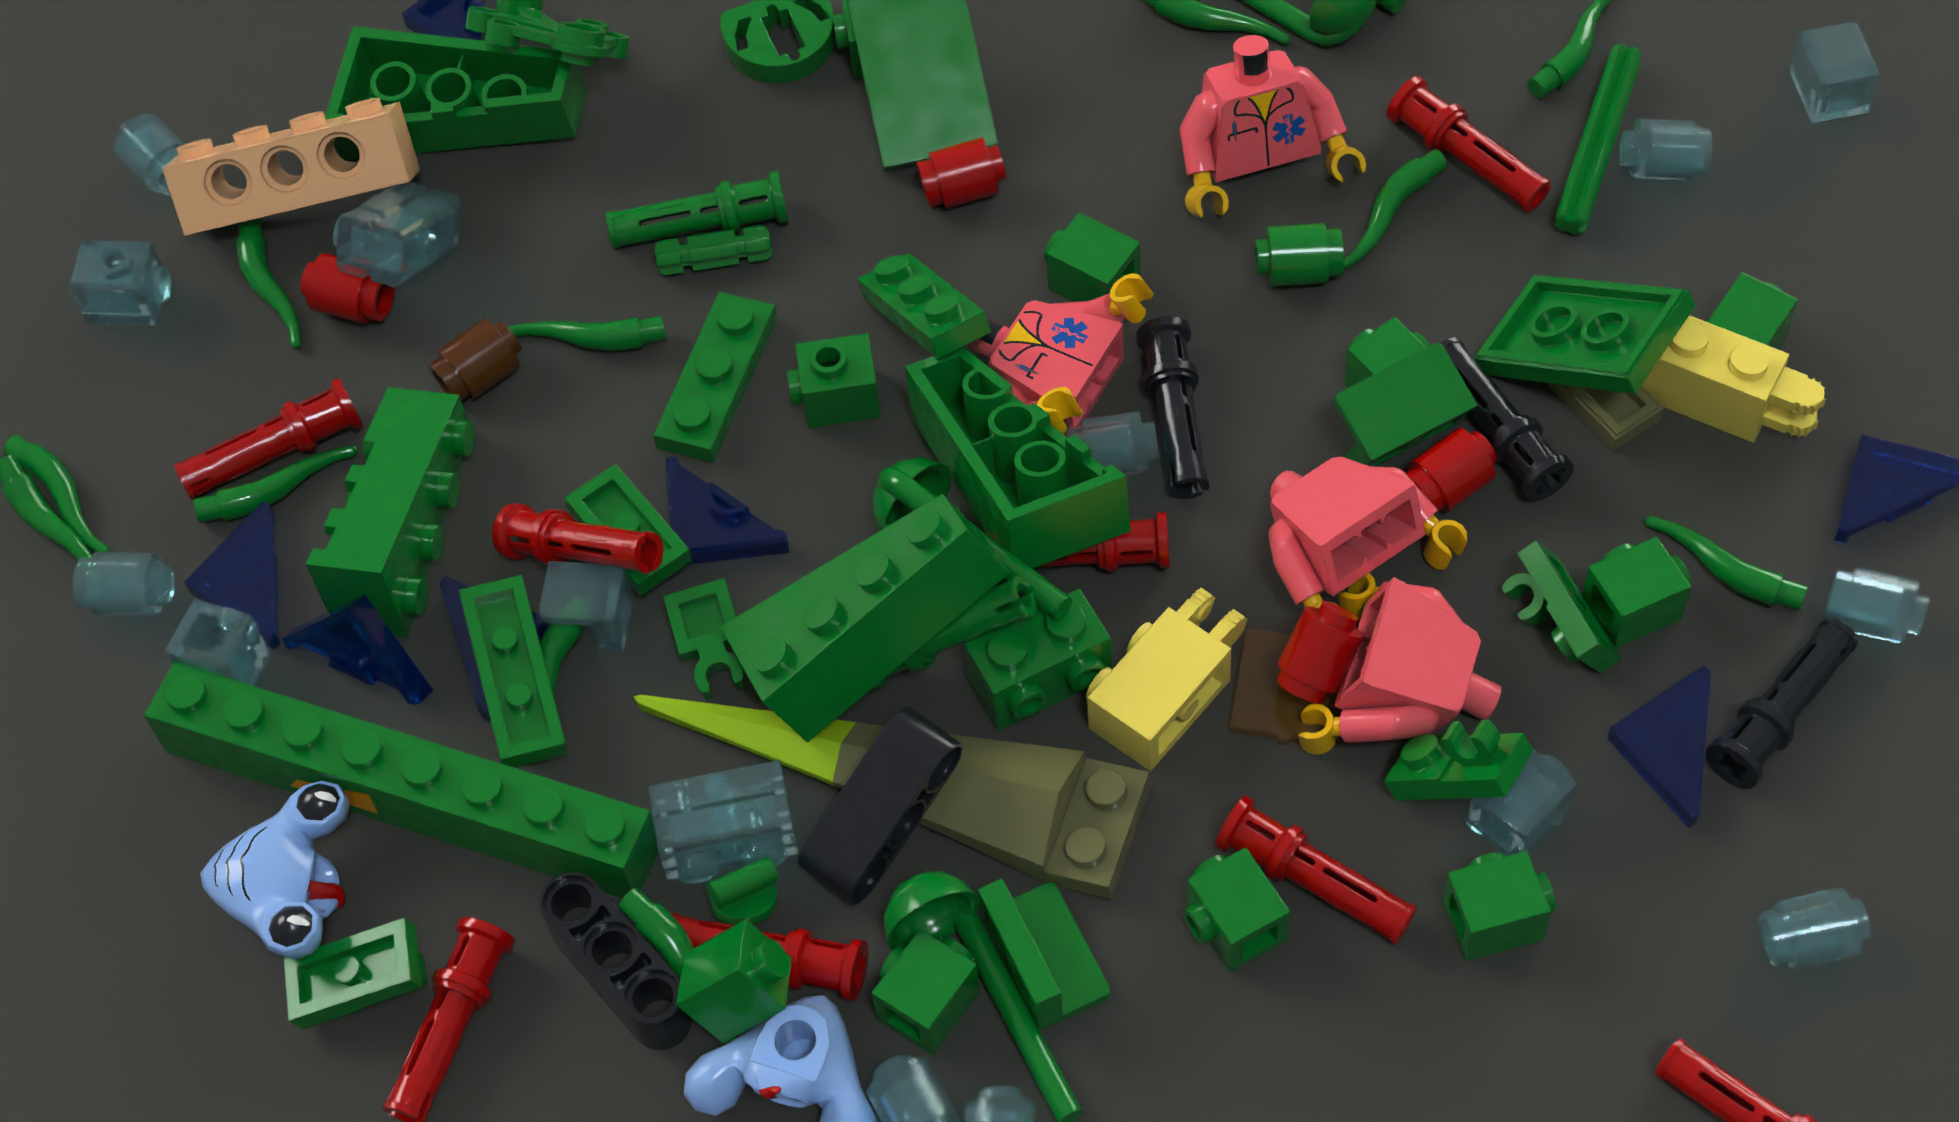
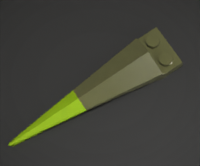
[633,695,1152,900]

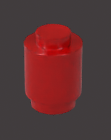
[916,137,1007,209]
[300,253,396,324]
[1406,428,1497,515]
[1276,601,1364,704]

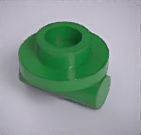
[706,857,779,925]

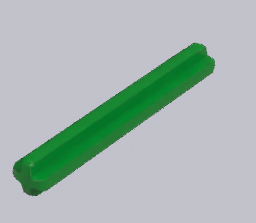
[1554,43,1642,236]

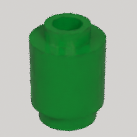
[1254,223,1344,287]

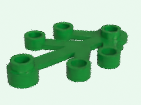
[465,0,630,66]

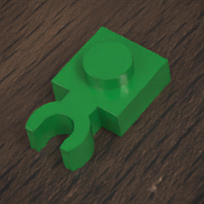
[663,578,746,700]

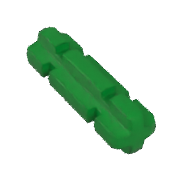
[655,225,772,276]

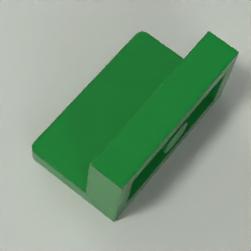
[1333,343,1478,467]
[977,879,1110,1031]

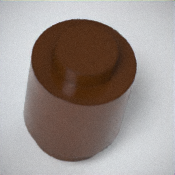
[428,318,522,401]

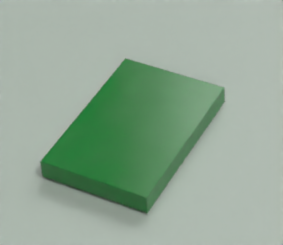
[847,0,998,172]
[1474,275,1696,394]

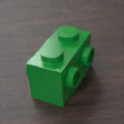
[964,588,1112,731]

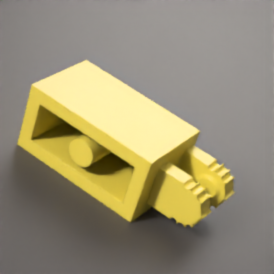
[1641,315,1826,443]
[1086,587,1248,772]

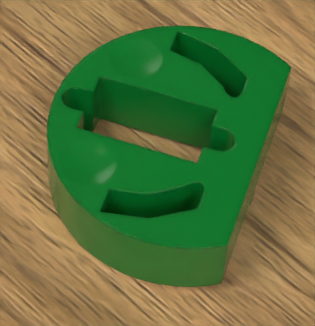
[720,0,836,83]

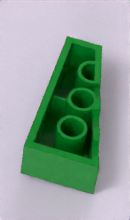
[325,26,588,160]
[905,347,1131,569]
[305,387,475,638]
[721,494,1009,743]

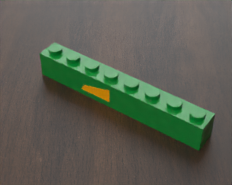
[144,661,662,899]

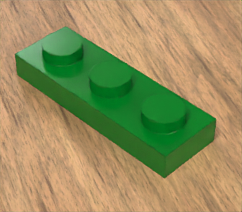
[857,253,991,359]
[653,291,777,463]
[459,575,567,768]

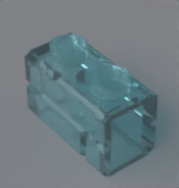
[333,182,461,288]
[648,760,799,884]

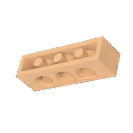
[162,98,420,236]

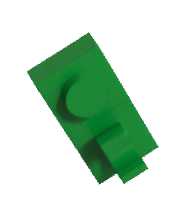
[564,463,692,597]
[1502,541,1622,673]
[1384,719,1533,801]
[284,918,427,1029]

